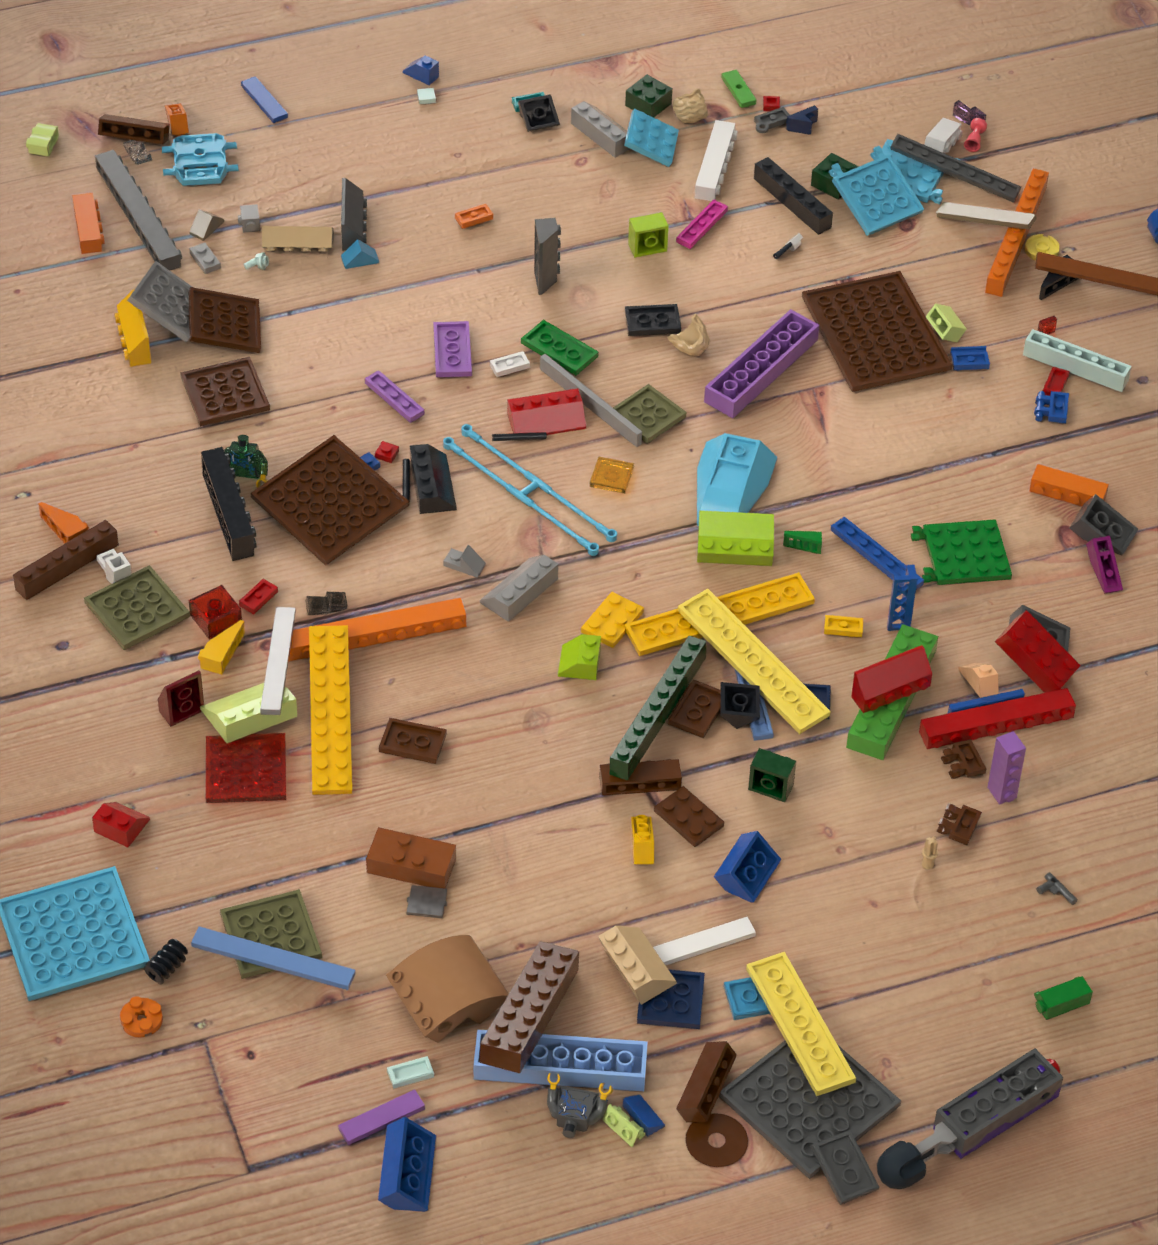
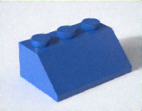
[714,831,781,903]

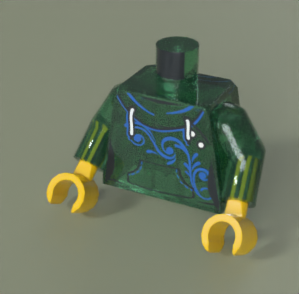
[224,435,268,488]

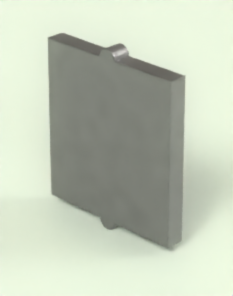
[406,885,447,918]

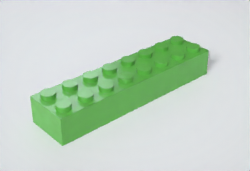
[846,624,939,760]

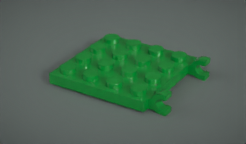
[911,519,1012,585]

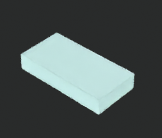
[387,1056,434,1089]

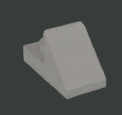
[443,545,486,578]

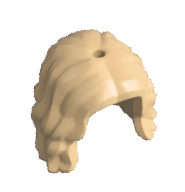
[673,88,708,123]
[668,314,710,357]

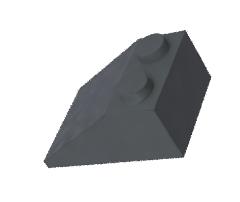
[1069,494,1138,555]
[1009,605,1071,652]

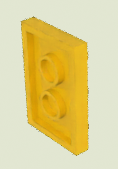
[581,592,644,648]

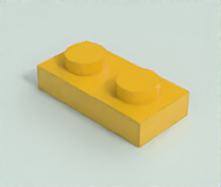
[824,615,864,638]

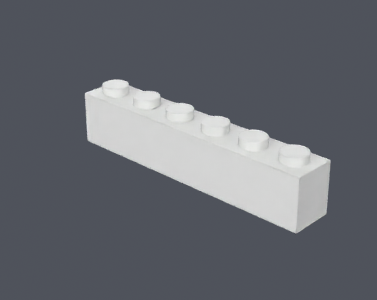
[694,120,738,201]

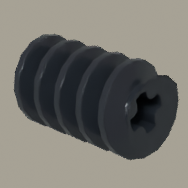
[144,939,188,985]

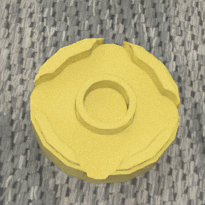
[1025,234,1059,260]

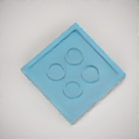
[624,108,679,167]

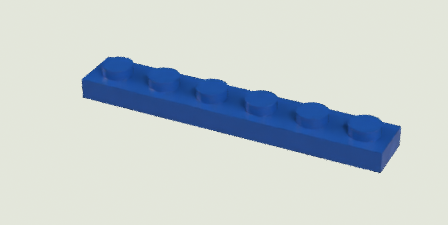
[831,516,924,590]

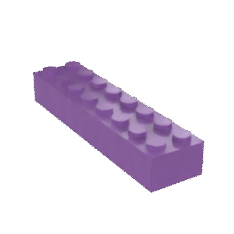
[704,309,819,418]

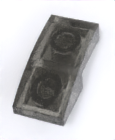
[305,591,348,615]

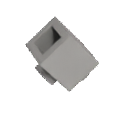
[238,204,260,233]

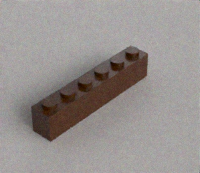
[13,520,119,601]

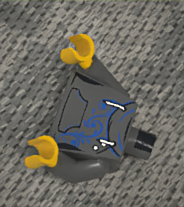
[547,1073,613,1138]

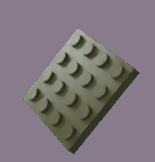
[84,565,190,650]
[220,889,322,979]

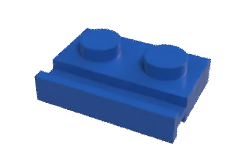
[950,346,990,370]

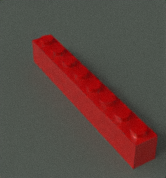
[919,688,1076,749]

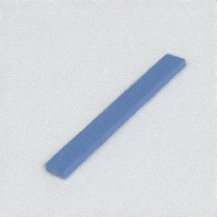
[191,927,356,990]

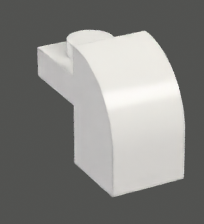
[97,549,131,584]

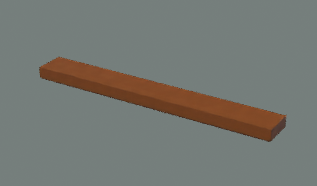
[1035,252,1158,296]

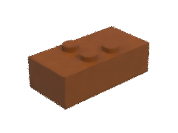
[366,827,456,889]

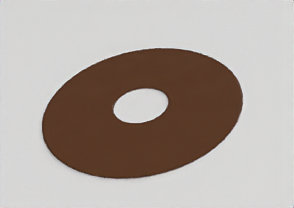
[686,1113,748,1167]

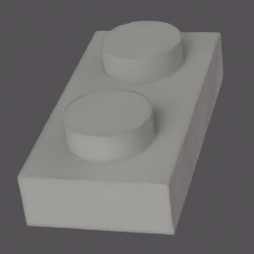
[189,243,221,274]

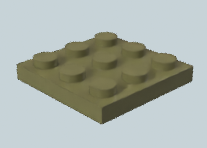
[613,384,687,444]

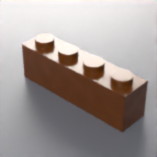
[98,114,170,145]
[599,759,682,796]
[676,1041,737,1122]

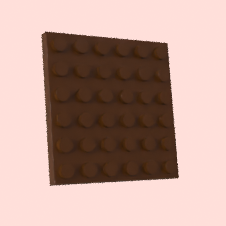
[251,435,409,565]

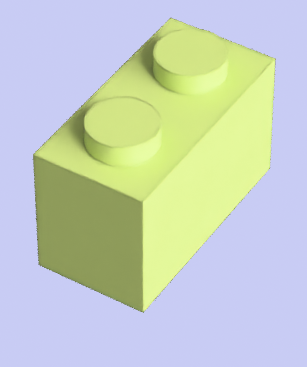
[926,303,967,342]

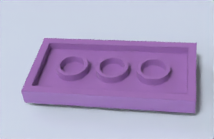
[433,321,472,377]

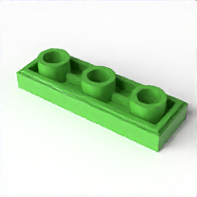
[721,69,757,108]

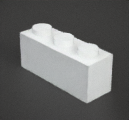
[924,118,962,154]

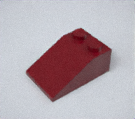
[158,670,204,727]

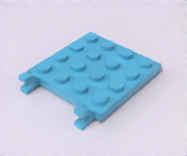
[882,139,960,204]
[829,146,924,236]

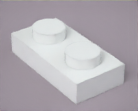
[490,351,530,377]

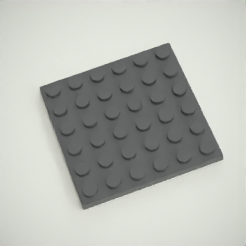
[719,1040,901,1179]

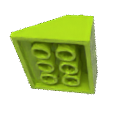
[697,510,774,566]

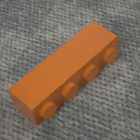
[72,193,105,254]
[1029,464,1109,506]

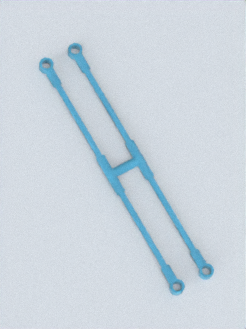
[443,424,617,556]

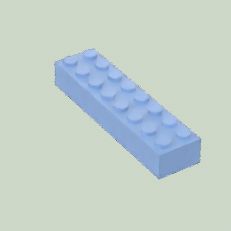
[473,1030,648,1092]

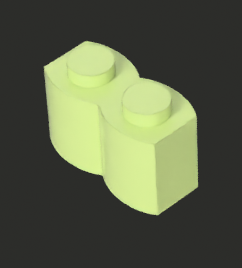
[26,123,59,156]

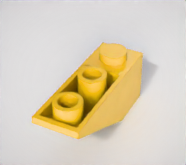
[631,815,654,864]

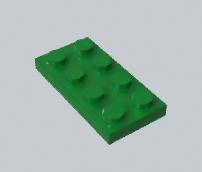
[521,319,599,376]

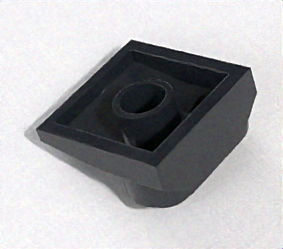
[518,94,560,132]

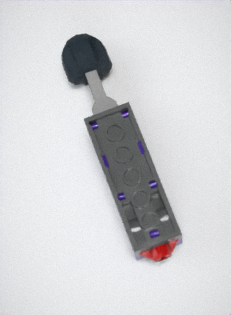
[877,1048,1063,1189]

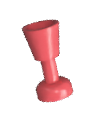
[964,118,987,152]

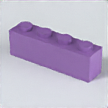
[987,731,1026,805]

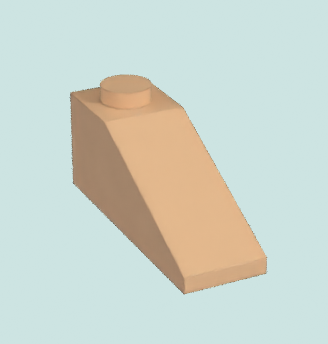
[959,663,999,698]

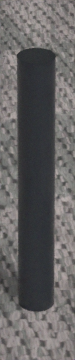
[492,432,547,441]
[402,459,410,503]

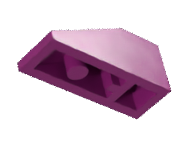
[1086,536,1123,594]

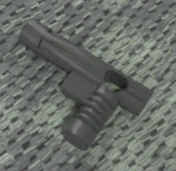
[1036,872,1078,905]

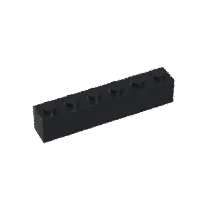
[754,157,833,235]

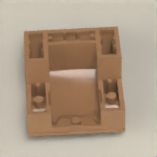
[386,935,509,1043]

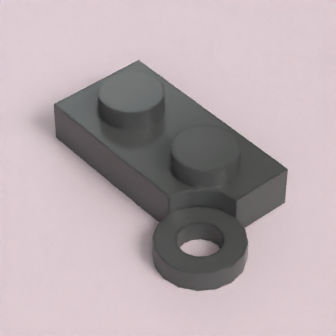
[754,107,790,133]

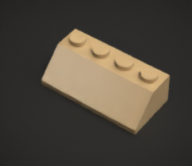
[262,226,334,252]
[598,926,677,1005]

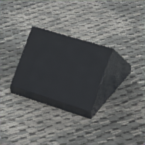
[720,682,760,729]

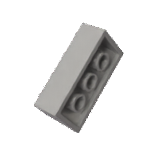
[571,101,630,158]
[480,555,558,622]

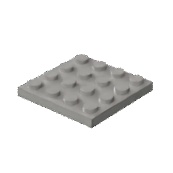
[127,261,192,342]

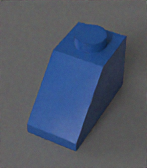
[403,55,439,85]

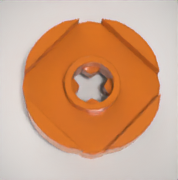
[120,996,163,1038]

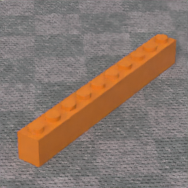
[985,168,1049,297]
[288,598,467,662]

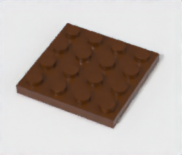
[188,287,261,353]
[180,357,270,427]

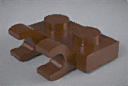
[941,739,987,779]
[937,804,982,845]

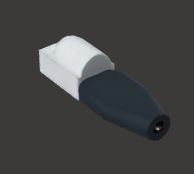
[773,233,803,259]

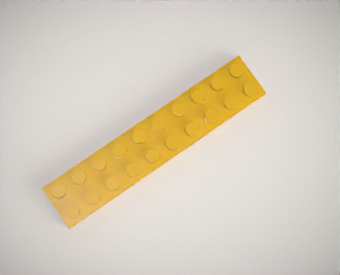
[625,572,815,656]
[309,625,352,795]

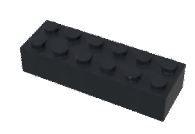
[201,447,257,561]

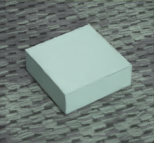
[417,88,436,104]

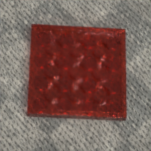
[205,733,286,803]

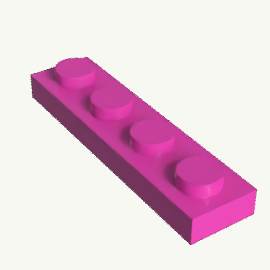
[676,199,728,249]

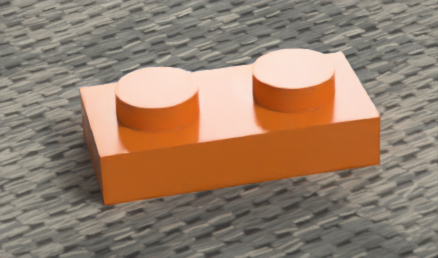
[455,204,493,229]

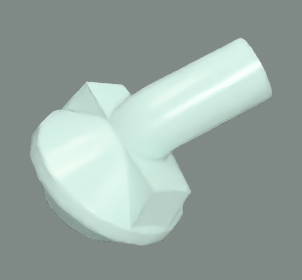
[244,252,269,270]

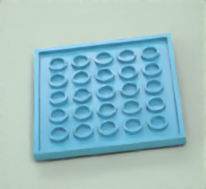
[0,866,150,1001]

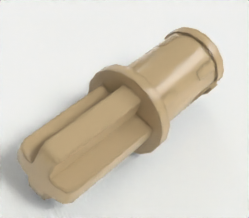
[922,836,938,869]

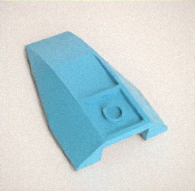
[697,433,777,526]

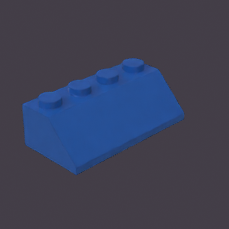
[378,1117,436,1212]

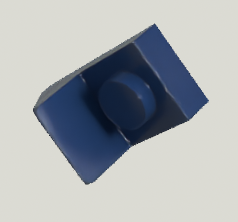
[786,105,818,135]

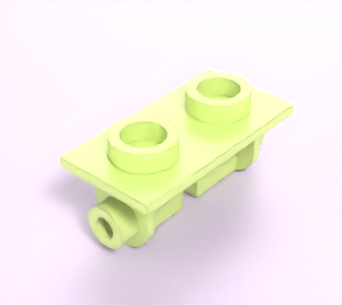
[602,1104,645,1147]

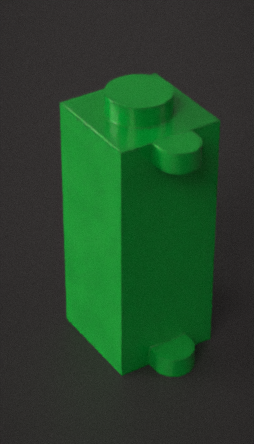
[1034,976,1093,1020]

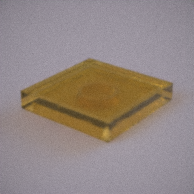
[590,456,634,494]

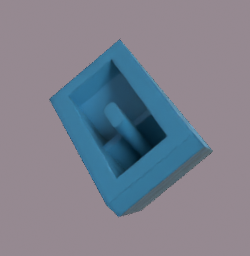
[341,239,379,269]

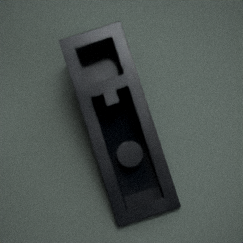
[1039,255,1079,300]

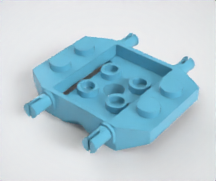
[162,133,239,186]

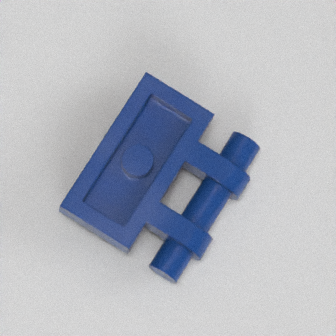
[1034,391,1069,424]

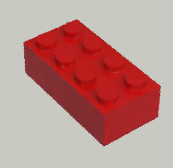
[995,610,1081,693]

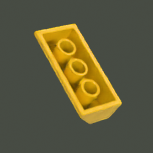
[114,289,151,367]

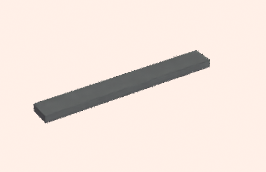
[890,134,1021,203]

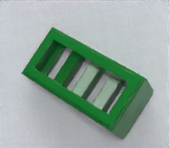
[783,531,822,554]

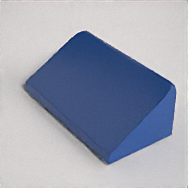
[623,1095,665,1137]

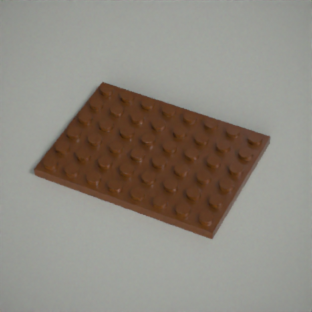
[802,271,953,392]

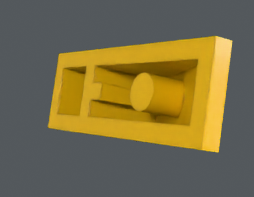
[198,620,245,675]

